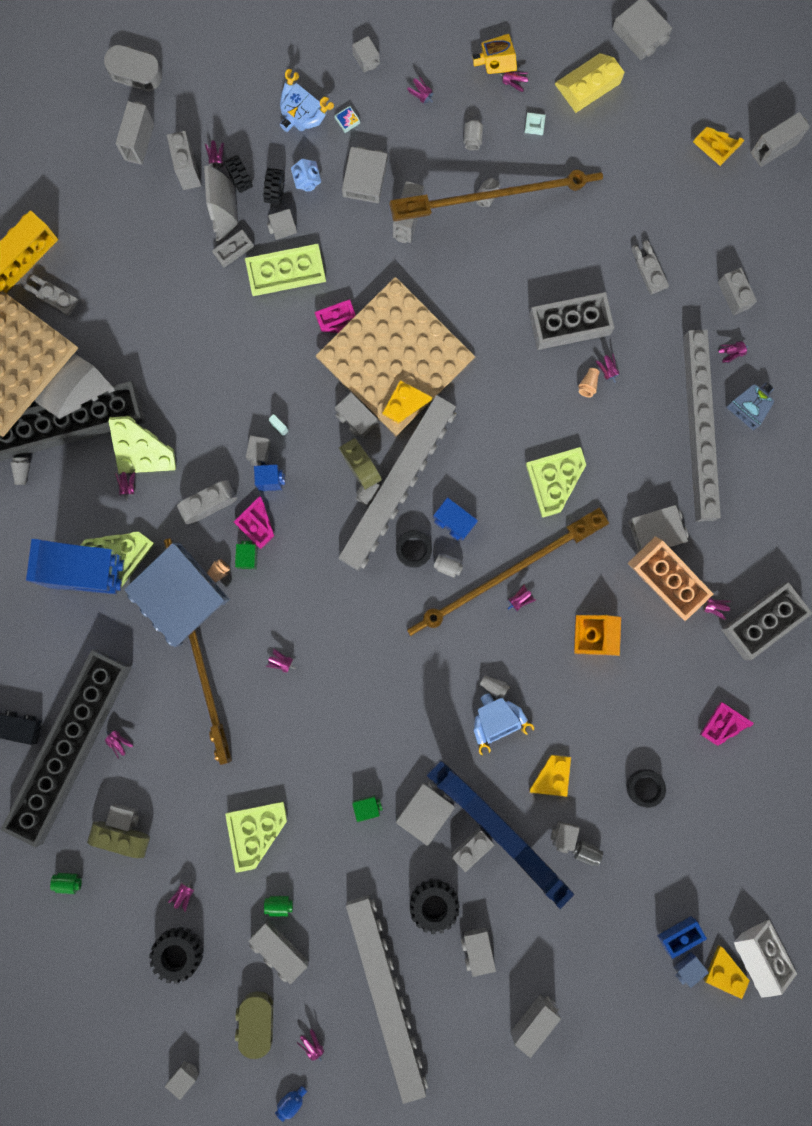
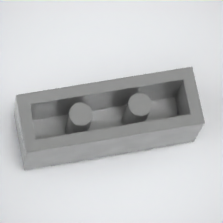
[248,919,309,985]

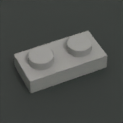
[212,230,254,268]

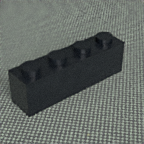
[0,710,42,745]

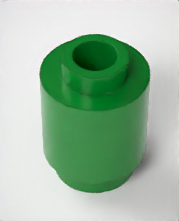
[50,873,82,894]
[264,896,293,917]

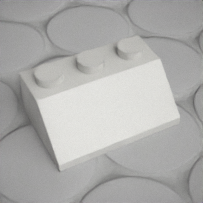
[734,920,797,998]

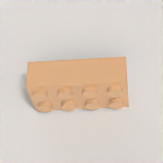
[627,536,713,621]

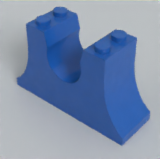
[26,539,124,595]

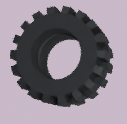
[410,879,460,934]
[149,927,204,984]

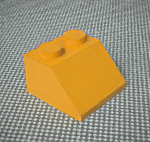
[574,615,621,656]

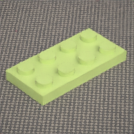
[245,244,326,296]

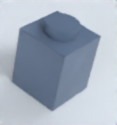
[674,952,709,988]

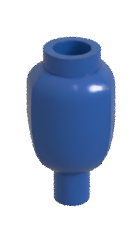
[275,1086,307,1122]

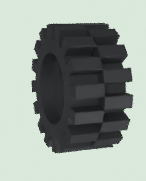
[224,155,253,193]
[263,168,285,205]

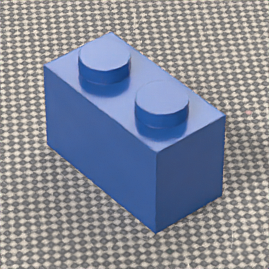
[254,465,285,491]
[433,497,478,541]
[657,916,707,959]

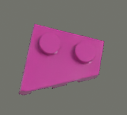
[314,300,356,333]
[234,496,274,549]
[700,702,754,746]

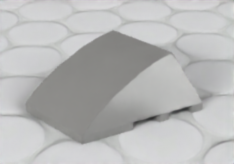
[204,166,238,244]
[35,354,115,419]

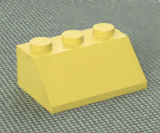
[555,53,625,113]

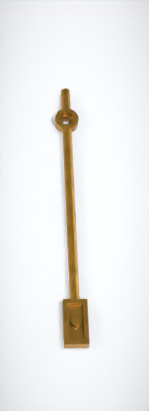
[389,170,603,222]
[407,507,609,636]
[164,538,232,765]

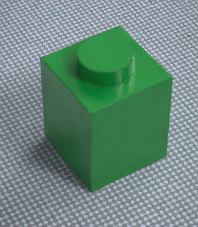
[235,541,258,569]
[352,795,383,822]

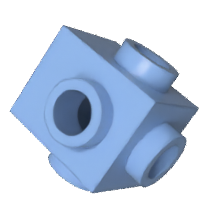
[291,159,321,191]

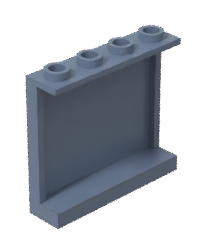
[124,542,230,647]

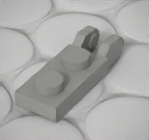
[632,240,669,295]
[24,274,79,316]

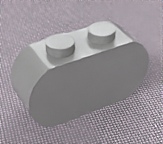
[104,45,162,92]
[177,480,237,524]

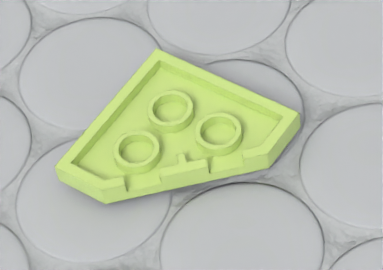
[109,416,176,474]
[526,447,586,518]
[80,532,155,588]
[225,801,287,873]

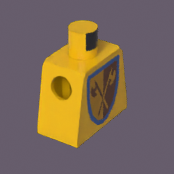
[472,34,517,74]

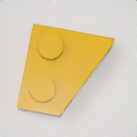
[693,127,744,166]
[382,380,432,424]
[529,755,571,797]
[704,945,750,999]

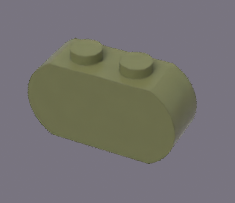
[338,438,382,490]
[87,821,150,858]
[235,991,274,1059]

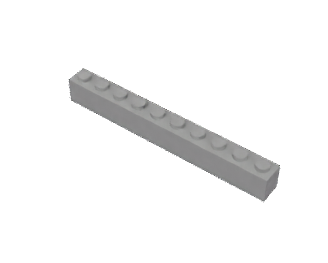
[683,330,721,522]
[338,395,457,571]
[346,895,429,1104]

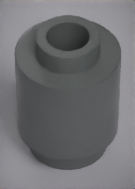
[572,840,603,866]

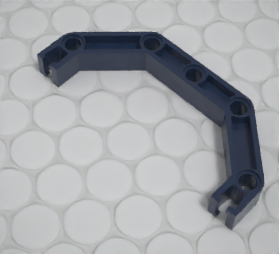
[426,759,575,909]

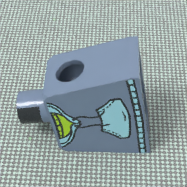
[726,382,774,430]

